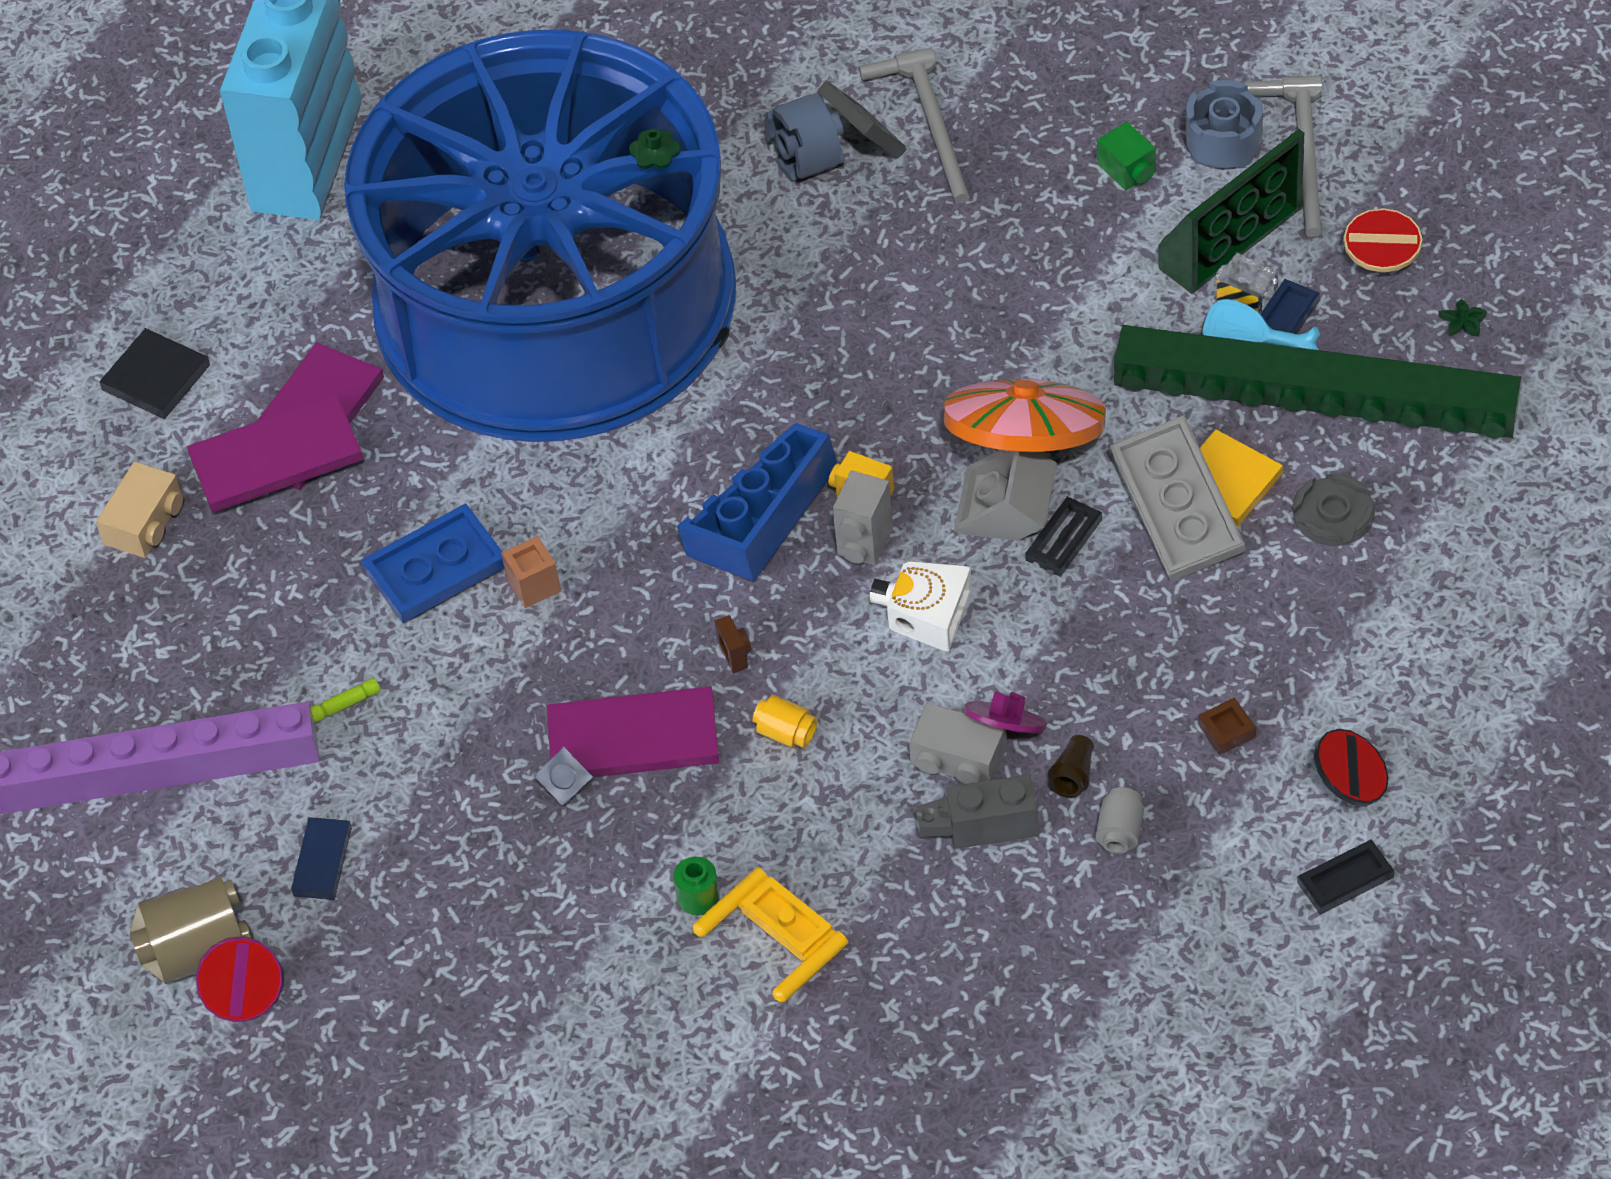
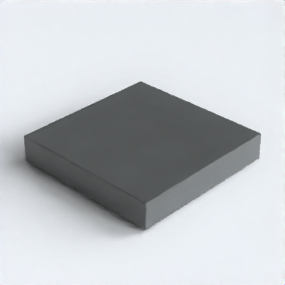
[817,81,906,159]

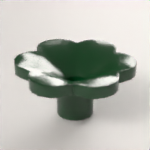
[629,129,680,169]

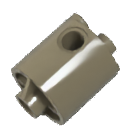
[130,874,251,984]

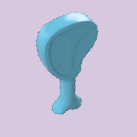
[1203,299,1320,350]

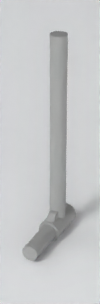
[859,47,970,204]
[1244,76,1322,237]

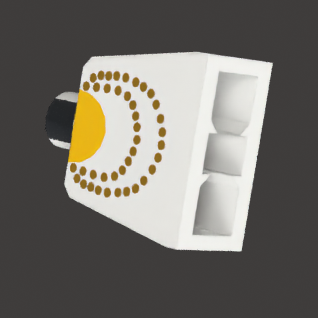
[869,561,972,652]

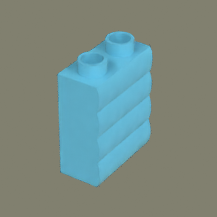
[220,0,361,220]

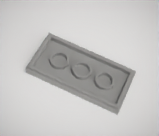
[1109,415,1246,581]

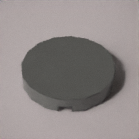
[1293,473,1375,546]

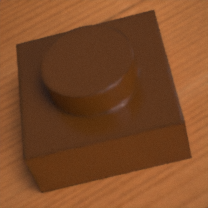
[715,615,752,674]
[1198,697,1256,755]

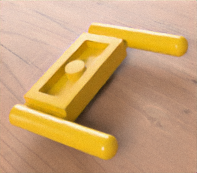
[693,867,848,1003]

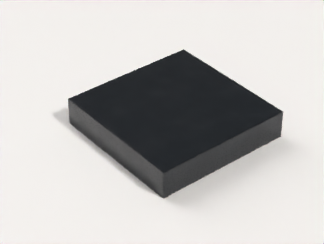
[99,328,210,420]

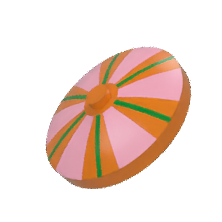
[944,378,1106,452]

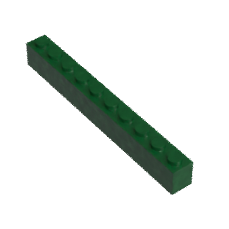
[1114,325,1522,438]

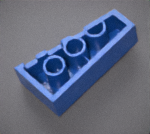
[677,423,837,581]

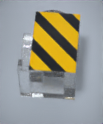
[1214,253,1278,314]

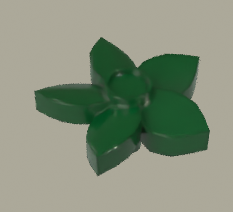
[1438,299,1487,336]

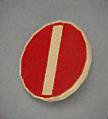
[1343,208,1423,273]

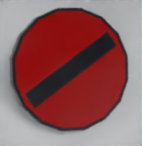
[1314,729,1389,806]

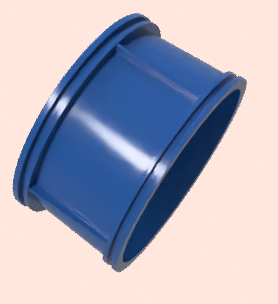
[344,29,736,442]

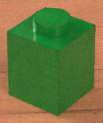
[1097,121,1156,191]

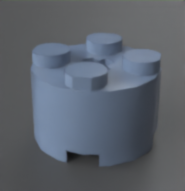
[1186,80,1263,168]
[765,92,845,181]

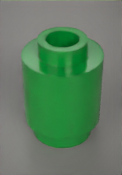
[673,856,720,916]

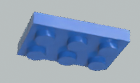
[361,503,504,623]

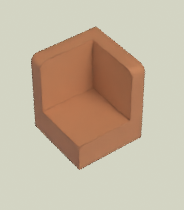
[501,536,561,608]

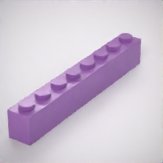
[0,701,320,814]

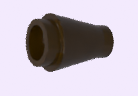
[1048,735,1094,798]

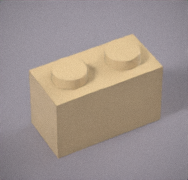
[96,461,183,558]

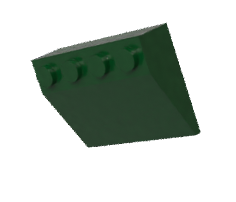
[1158,129,1305,294]

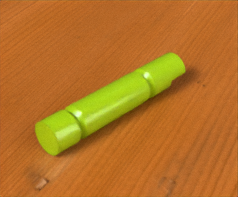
[310,677,381,723]

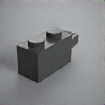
[916,774,1039,849]

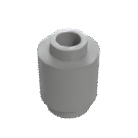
[1096,787,1144,854]

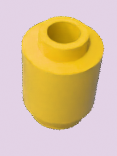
[752,694,818,749]

